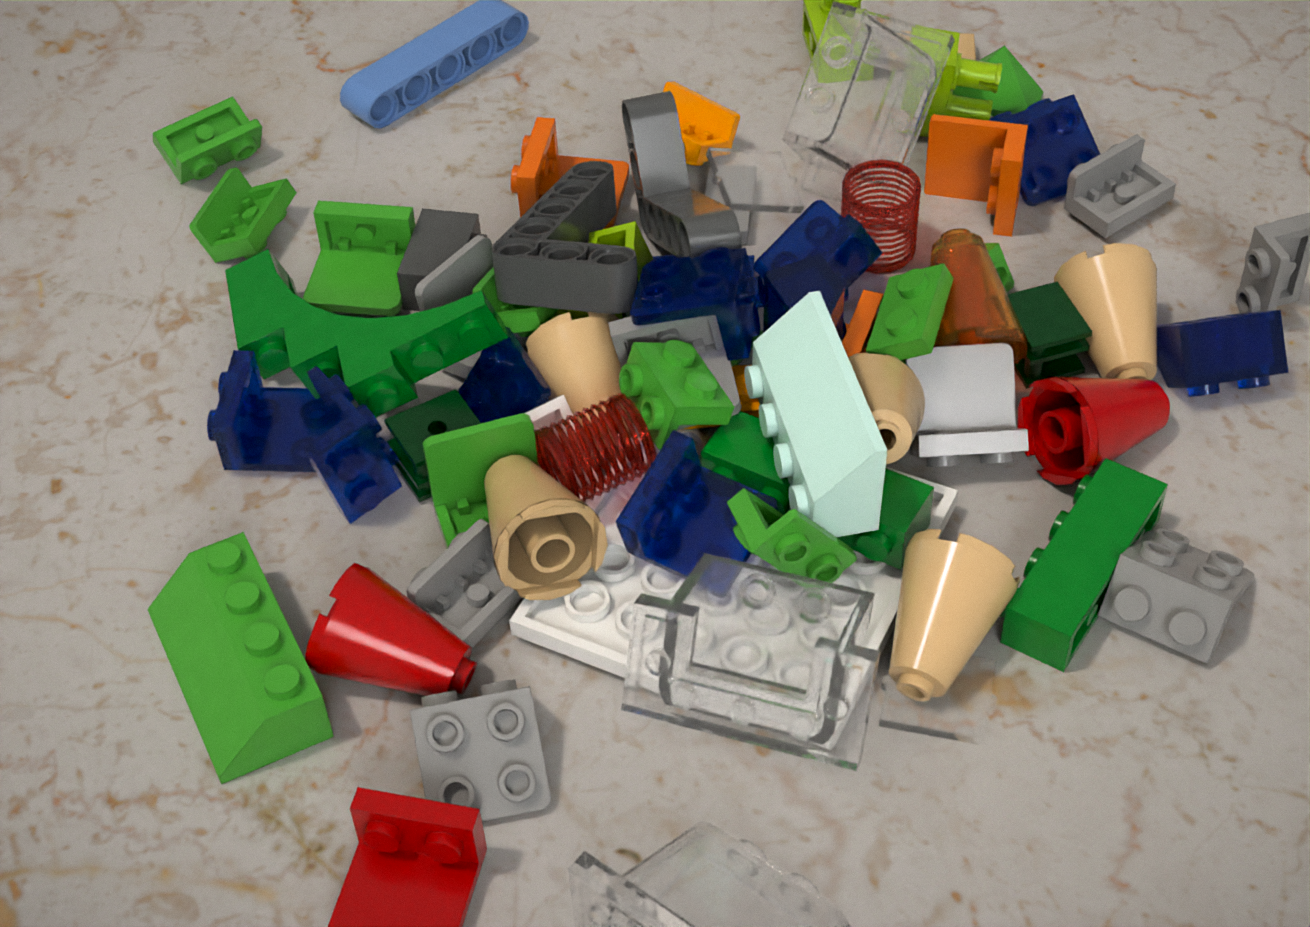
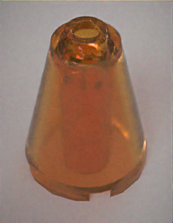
[930,228,1028,364]

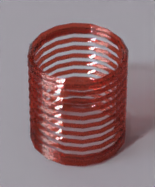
[839,159,921,273]
[534,393,657,503]

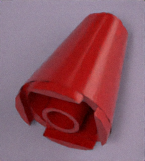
[1017,377,1170,485]
[305,563,477,696]

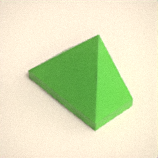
[952,45,1044,125]

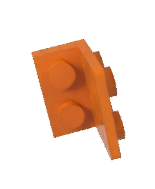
[924,114,1028,237]

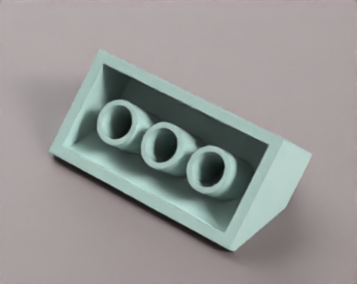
[744,291,887,537]

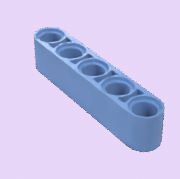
[340,0,529,128]

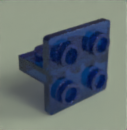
[458,327,551,423]

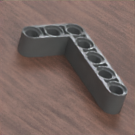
[621,91,742,265]
[491,161,640,314]

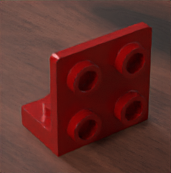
[328,787,487,927]

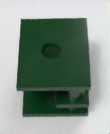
[994,281,1092,389]
[384,389,481,503]

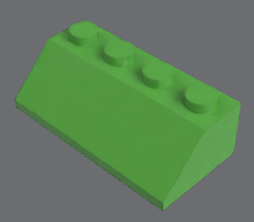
[147,532,334,784]

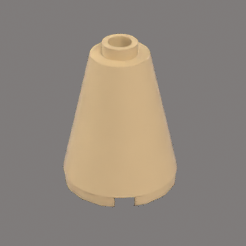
[1054,243,1157,380]
[524,312,634,460]
[848,352,925,464]
[484,455,608,600]
[889,529,1020,701]

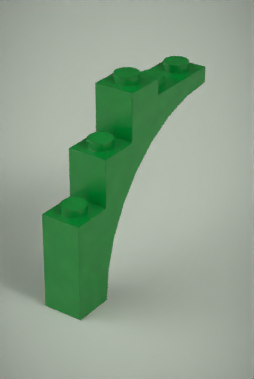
[225,249,508,420]

